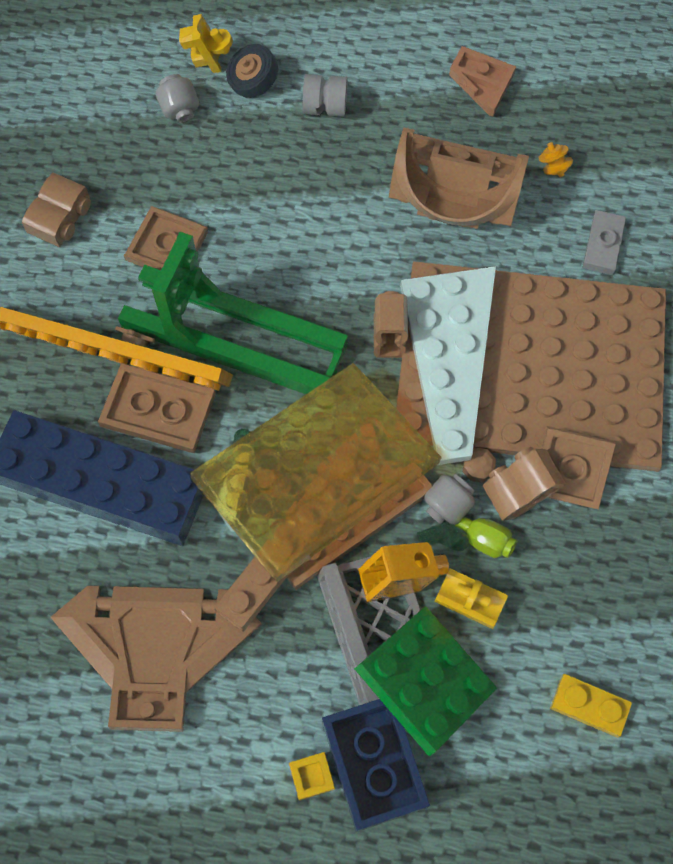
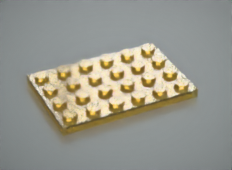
[191,363,441,582]

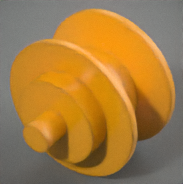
[539,142,573,177]

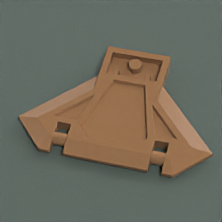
[50,586,262,732]

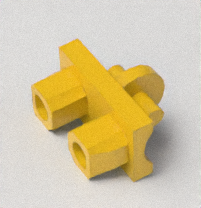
[179,14,233,73]
[434,568,508,629]

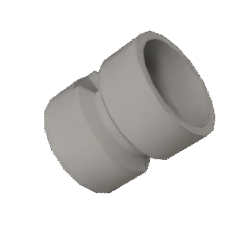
[302,74,348,117]

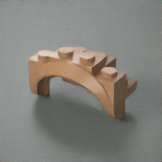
[389,127,529,229]

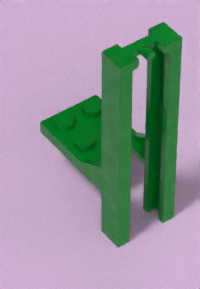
[118,231,348,401]

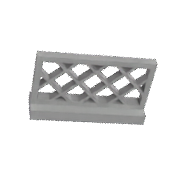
[317,557,420,705]

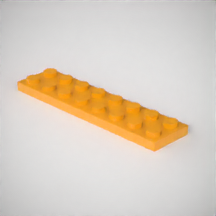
[0,307,233,391]

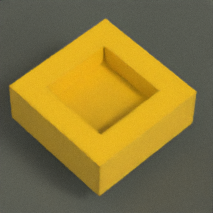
[289,752,335,801]

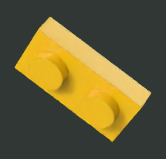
[550,674,632,738]

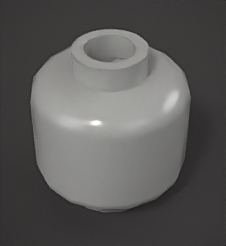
[155,74,200,123]
[424,474,475,525]

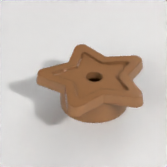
[114,326,155,347]

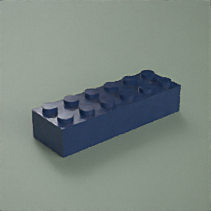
[0,410,208,547]

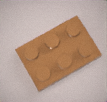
[98,363,216,453]

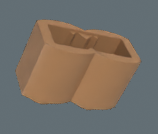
[22,173,91,247]
[374,291,408,358]
[482,447,566,521]

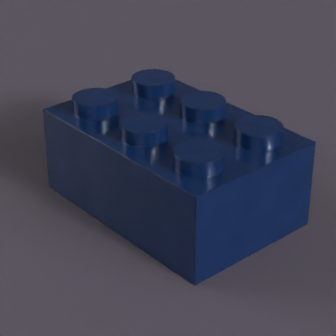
[322,699,430,832]

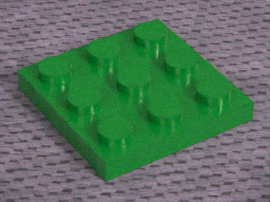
[354,606,497,756]

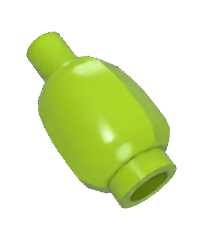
[455,517,518,558]

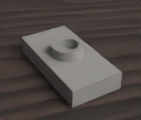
[582,210,626,275]

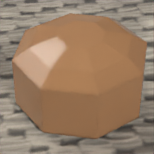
[462,448,496,483]

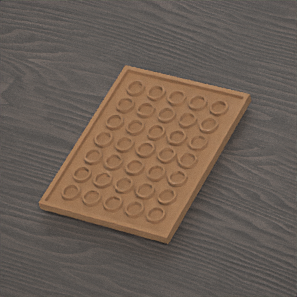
[393,261,666,472]

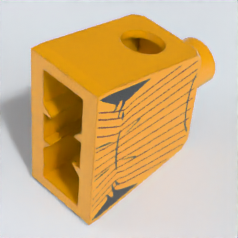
[358,542,449,602]

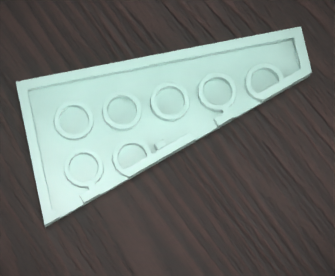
[400,266,496,465]

